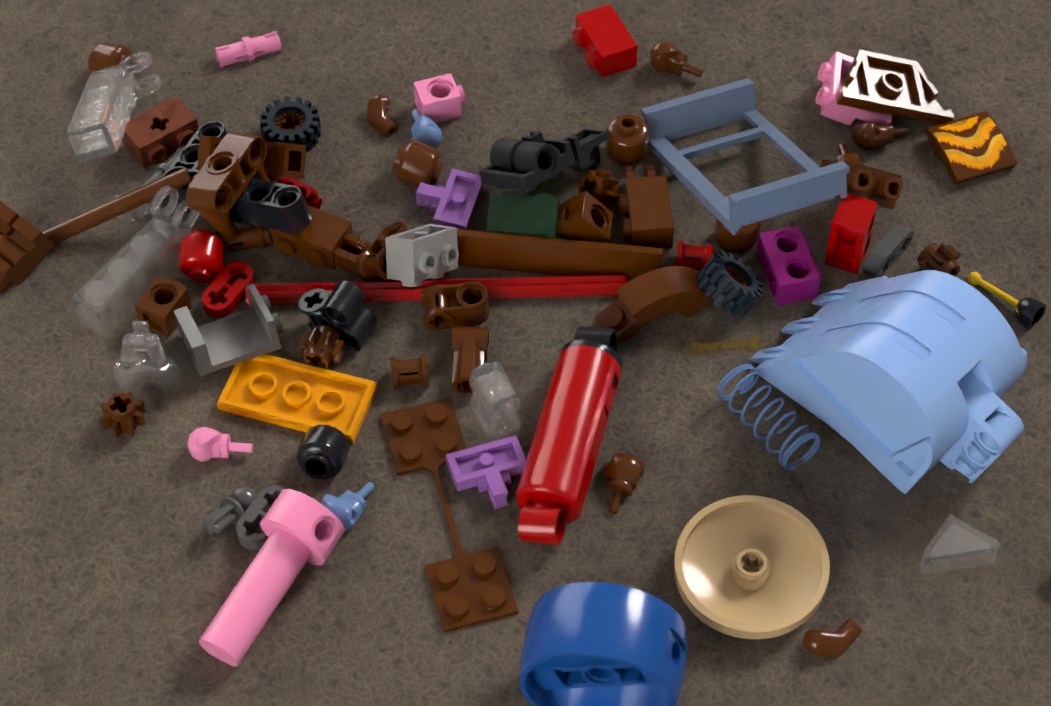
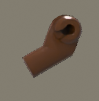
[367,94,398,138]
[803,620,861,657]

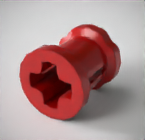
[676,240,713,270]

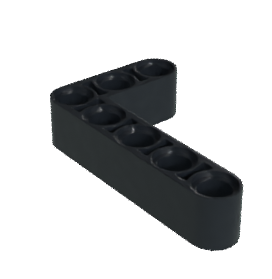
[162,121,312,232]

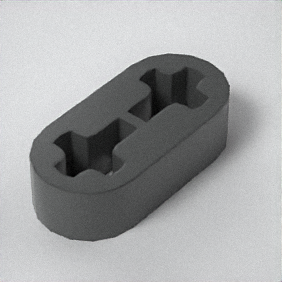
[863,223,914,278]
[236,485,285,550]

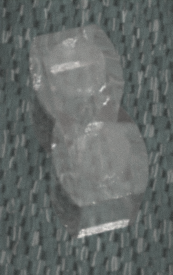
[469,361,521,442]

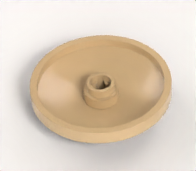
[674,495,830,639]

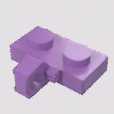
[416,169,484,230]
[446,435,526,509]

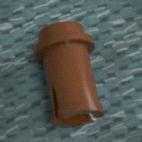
[228,226,271,252]

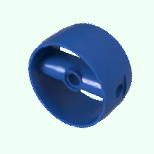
[520,582,687,706]

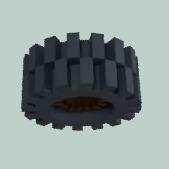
[260,96,321,152]
[696,251,764,316]

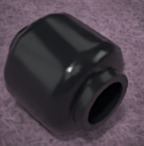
[296,425,350,479]

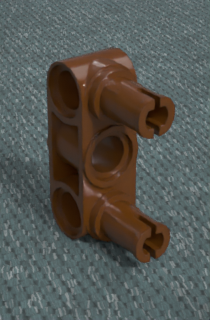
[186,132,271,241]

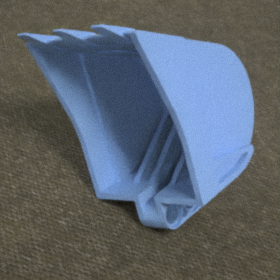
[750,270,1028,494]

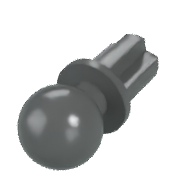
[203,487,257,535]

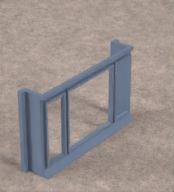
[641,78,850,236]

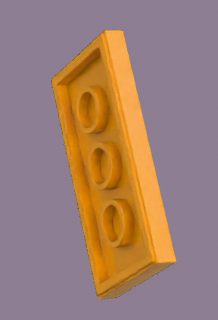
[216,354,378,445]

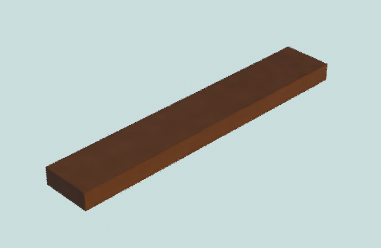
[457,229,663,282]

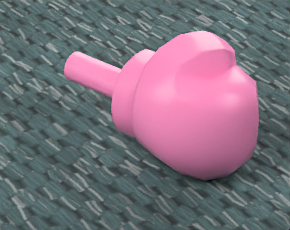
[187,427,253,462]

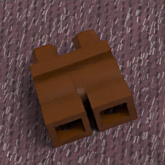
[820,159,903,209]
[0,201,55,293]

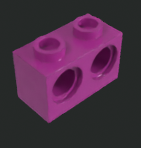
[756,225,823,305]

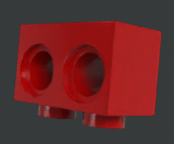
[825,193,878,274]

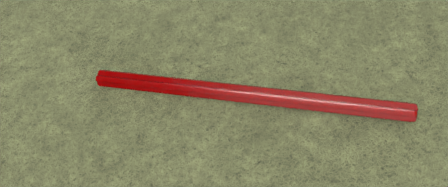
[245,275,627,305]

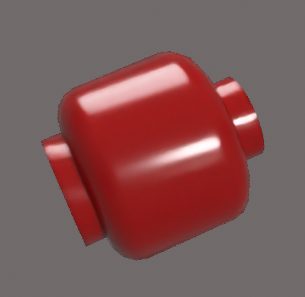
[179,229,224,283]

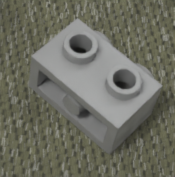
[385,224,459,287]

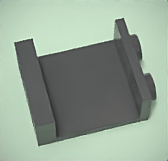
[173,283,283,376]

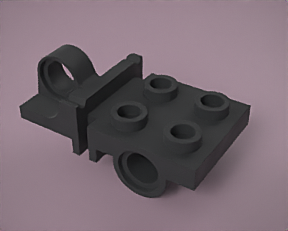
[479,128,609,192]

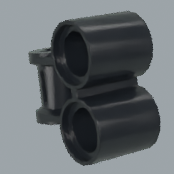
[298,280,377,352]

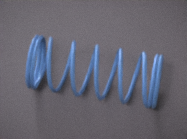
[717,364,821,470]

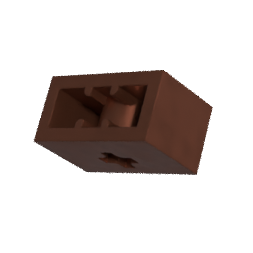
[119,95,199,169]

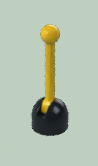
[967,272,1046,328]

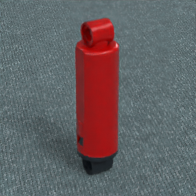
[516,326,623,545]

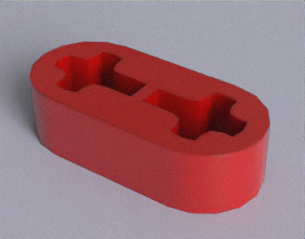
[202,261,255,318]

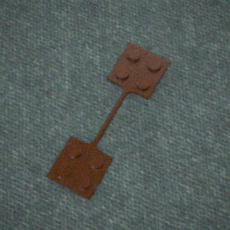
[380,398,519,632]

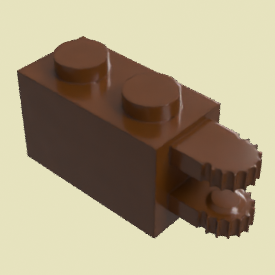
[619,164,674,248]
[271,205,370,272]

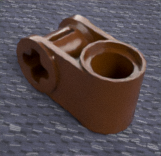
[355,221,408,282]
[421,281,490,330]

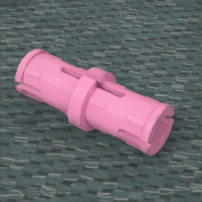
[214,31,282,68]

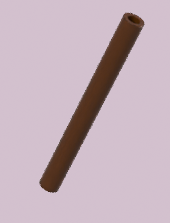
[42,167,193,244]

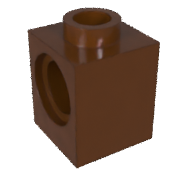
[557,191,613,243]
[135,276,192,337]

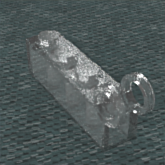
[66,52,163,162]
[72,186,199,337]

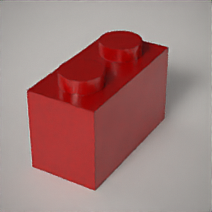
[572,4,638,77]

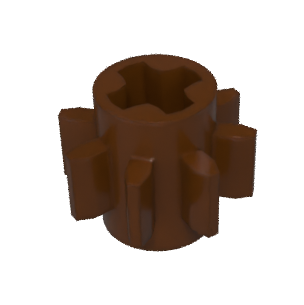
[578,168,619,209]
[917,243,961,277]
[299,326,345,369]
[100,392,146,438]

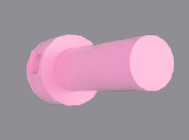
[198,489,345,667]

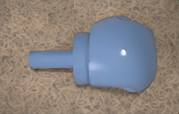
[411,109,442,149]
[320,482,375,531]

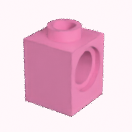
[414,73,466,123]

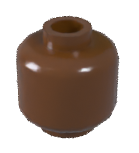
[88,43,137,87]
[606,115,649,164]
[392,140,444,187]
[715,218,761,251]

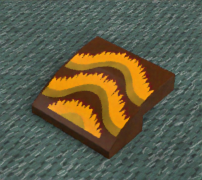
[925,111,1018,185]

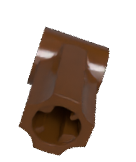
[451,326,489,394]

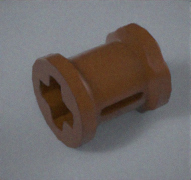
[391,354,429,389]

